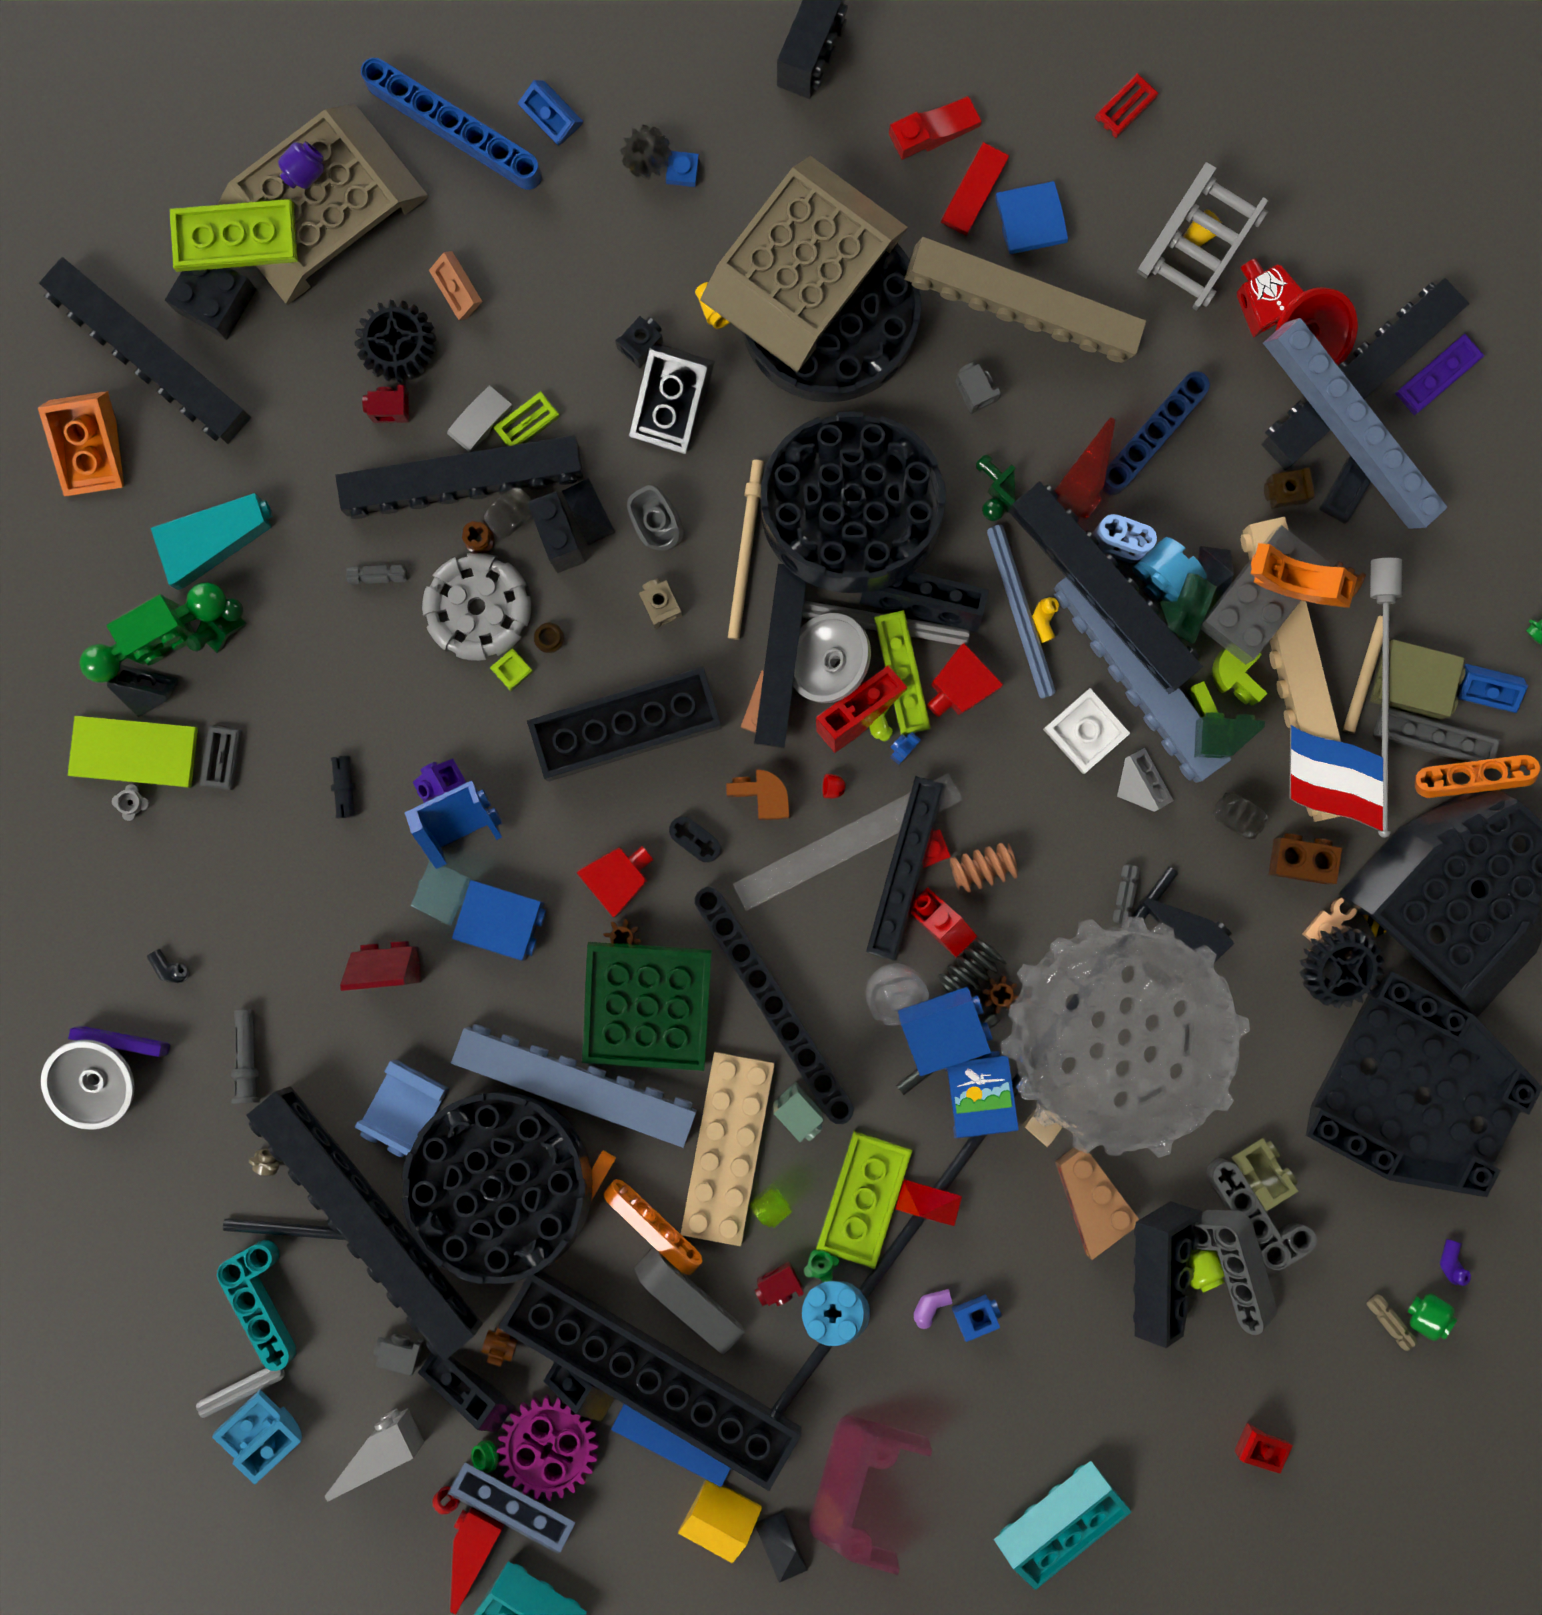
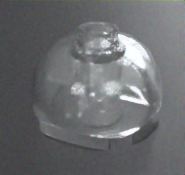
[865,963,929,1026]

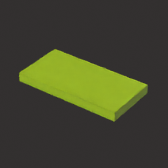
[170,199,298,272]
[68,716,198,788]
[816,1131,912,1269]

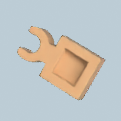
[1302,898,1357,941]

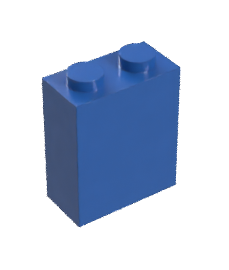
[452,880,547,961]
[898,987,993,1076]

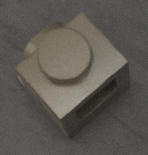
[639,578,683,629]

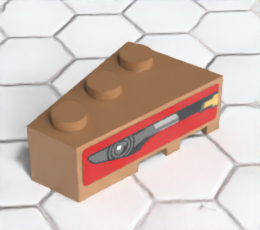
[1055,1143,1139,1260]

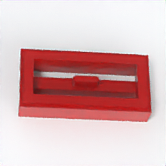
[1095,73,1159,138]

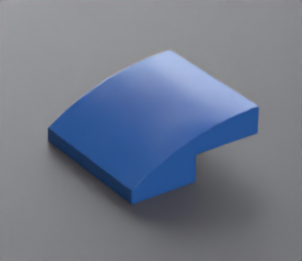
[996,181,1068,254]

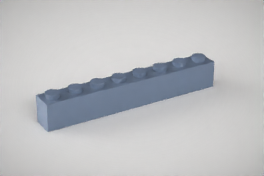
[1263,318,1448,529]
[1053,578,1232,783]
[451,1024,697,1148]

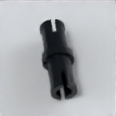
[331,756,356,819]

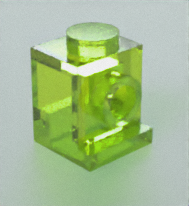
[749,1184,792,1228]

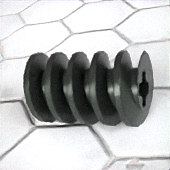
[938,939,1006,997]

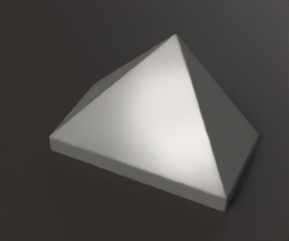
[1117,748,1174,812]

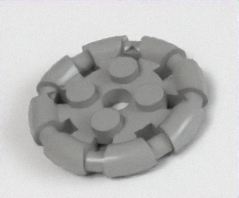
[422,552,531,661]

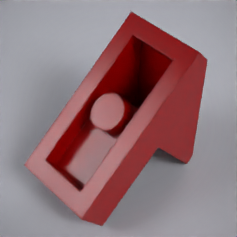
[1235,1423,1293,1474]

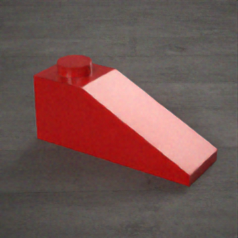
[816,665,907,753]
[450,1507,504,1615]

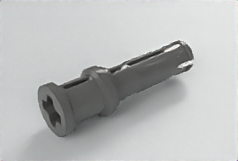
[231,1010,259,1104]

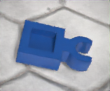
[890,732,921,765]

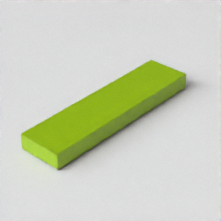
[874,610,931,735]

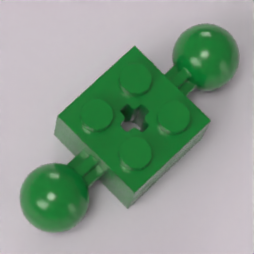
[79,582,226,683]

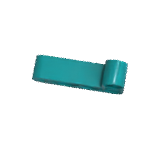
[217,1240,296,1371]

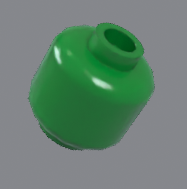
[1407,1293,1458,1341]

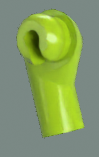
[869,708,893,741]

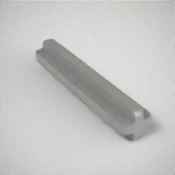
[196,1368,285,1418]

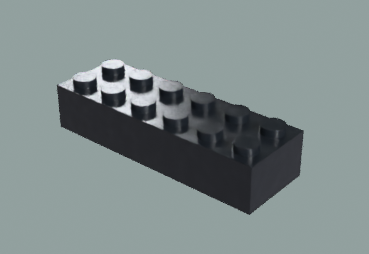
[527,667,722,782]

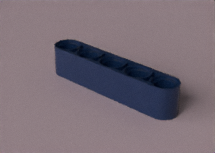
[1100,371,1210,495]

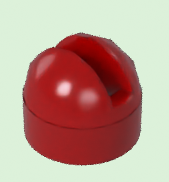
[822,774,846,799]
[432,1486,460,1515]

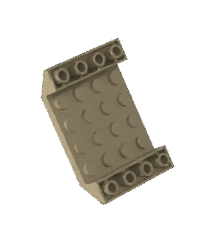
[217,104,429,305]
[700,155,908,373]

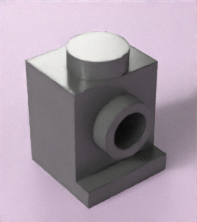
[955,362,1001,414]
[373,1334,425,1376]

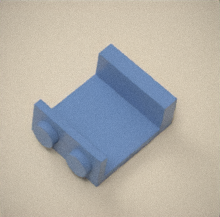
[355,1059,449,1158]

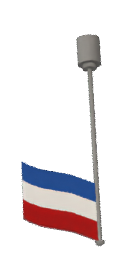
[1289,558,1402,838]

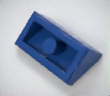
[517,80,584,145]
[1457,664,1528,713]

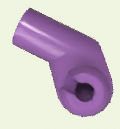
[914,1289,952,1329]

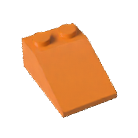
[38,391,124,496]

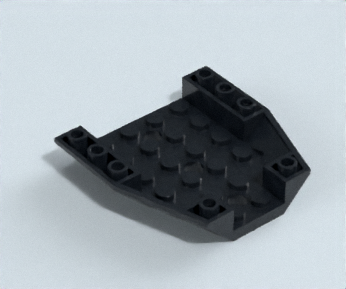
[1339,790,1542,1018]
[1305,971,1542,1197]

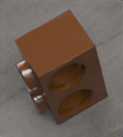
[1268,833,1342,885]

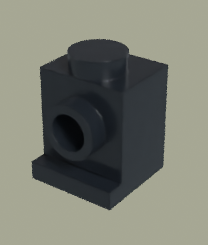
[615,316,663,368]

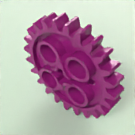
[497,1394,599,1501]

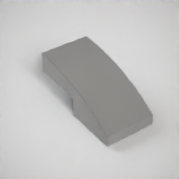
[447,385,512,453]

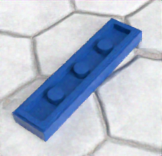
[611,1404,731,1487]

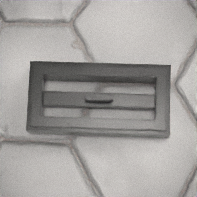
[200,726,241,790]

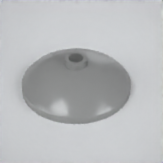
[793,613,871,703]
[41,1040,135,1130]

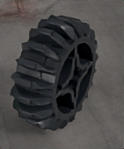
[354,299,437,382]
[1299,925,1385,1009]

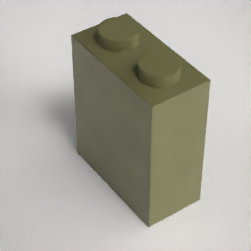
[1370,640,1465,720]

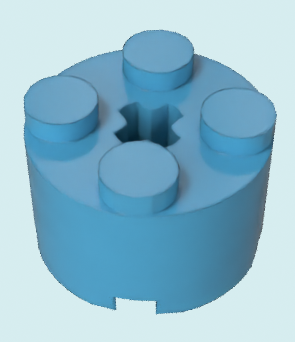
[1132,537,1207,610]
[802,1281,870,1346]

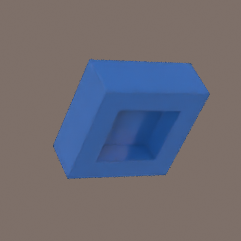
[666,151,699,187]

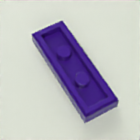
[1394,334,1485,416]
[68,1026,170,1057]

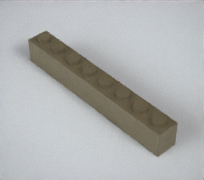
[904,237,1146,363]

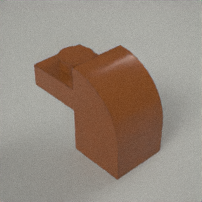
[726,770,789,820]

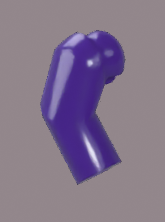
[1440,1239,1471,1286]

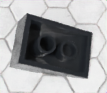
[629,344,715,454]

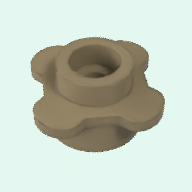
[249,1149,283,1176]

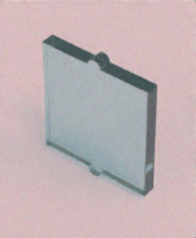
[411,860,471,925]

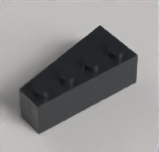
[1133,1201,1203,1348]

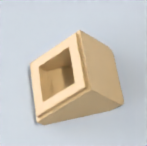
[1022,1102,1065,1148]

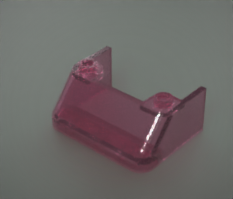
[809,1416,932,1575]

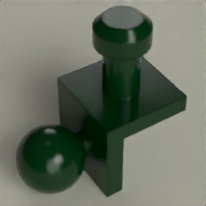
[976,455,1016,521]
[187,598,247,653]

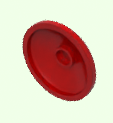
[1276,287,1358,366]

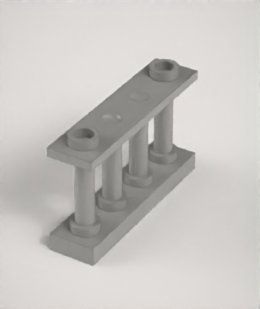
[1136,162,1268,311]

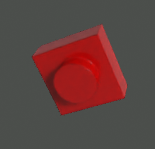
[923,829,951,868]

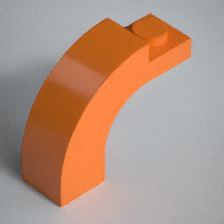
[1250,543,1357,608]

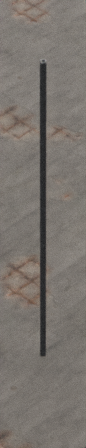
[771,866,1178,1415]

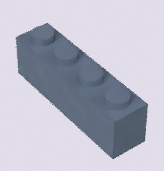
[447,1463,575,1553]

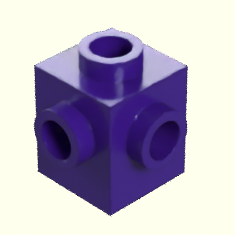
[413,758,467,803]

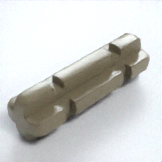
[1367,1294,1417,1351]

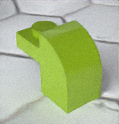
[1212,648,1268,705]

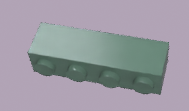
[773,1082,824,1142]

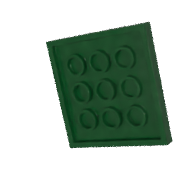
[582,942,712,1071]

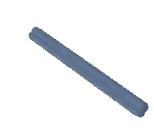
[987,525,1056,698]

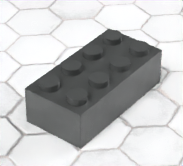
[1198,525,1330,665]

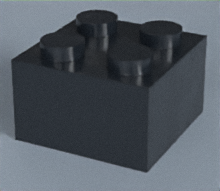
[165,268,257,340]

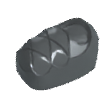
[627,485,684,551]

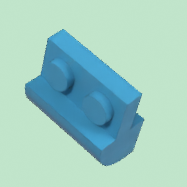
[212,1390,302,1485]

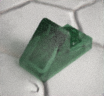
[1160,573,1216,643]

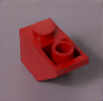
[910,887,978,957]

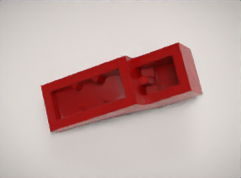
[889,96,982,160]

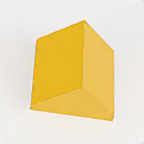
[678,1480,762,1563]

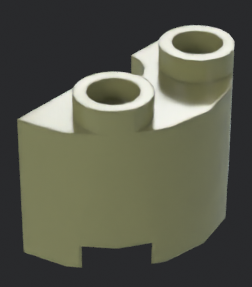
[1231,1138,1298,1211]

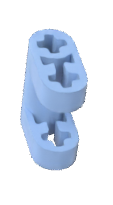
[1092,514,1157,563]

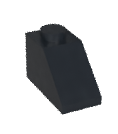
[543,1362,615,1421]

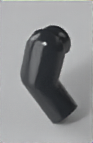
[147,949,189,984]

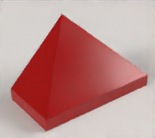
[895,1179,963,1226]

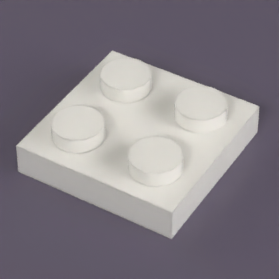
[1043,688,1130,774]

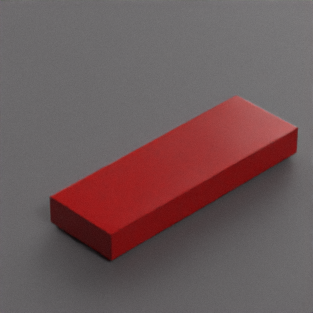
[940,142,1009,236]

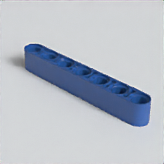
[361,58,541,190]

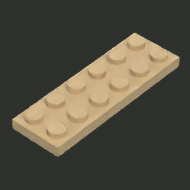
[681,1052,774,1246]

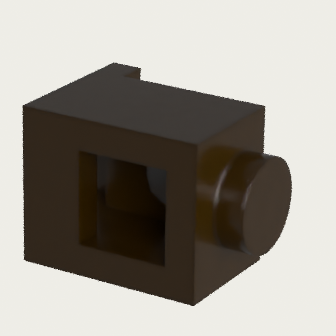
[1264,467,1315,509]

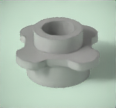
[112,784,149,821]

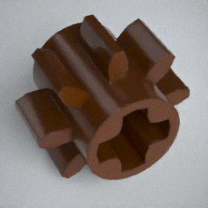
[603,919,642,945]
[981,976,1020,1014]
[481,1324,518,1367]

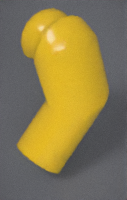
[1032,597,1059,643]

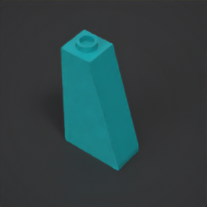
[151,493,273,590]

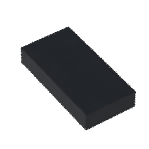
[1319,456,1371,524]

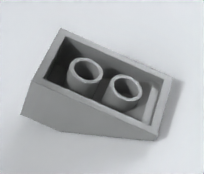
[325,1408,424,1502]

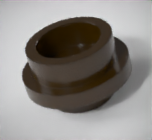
[534,623,564,653]

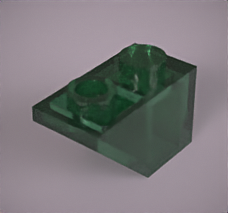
[1194,712,1265,759]

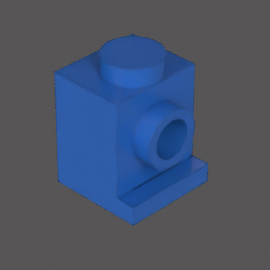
[951,1294,1002,1342]

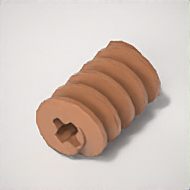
[950,843,1018,892]

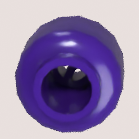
[278,141,324,189]

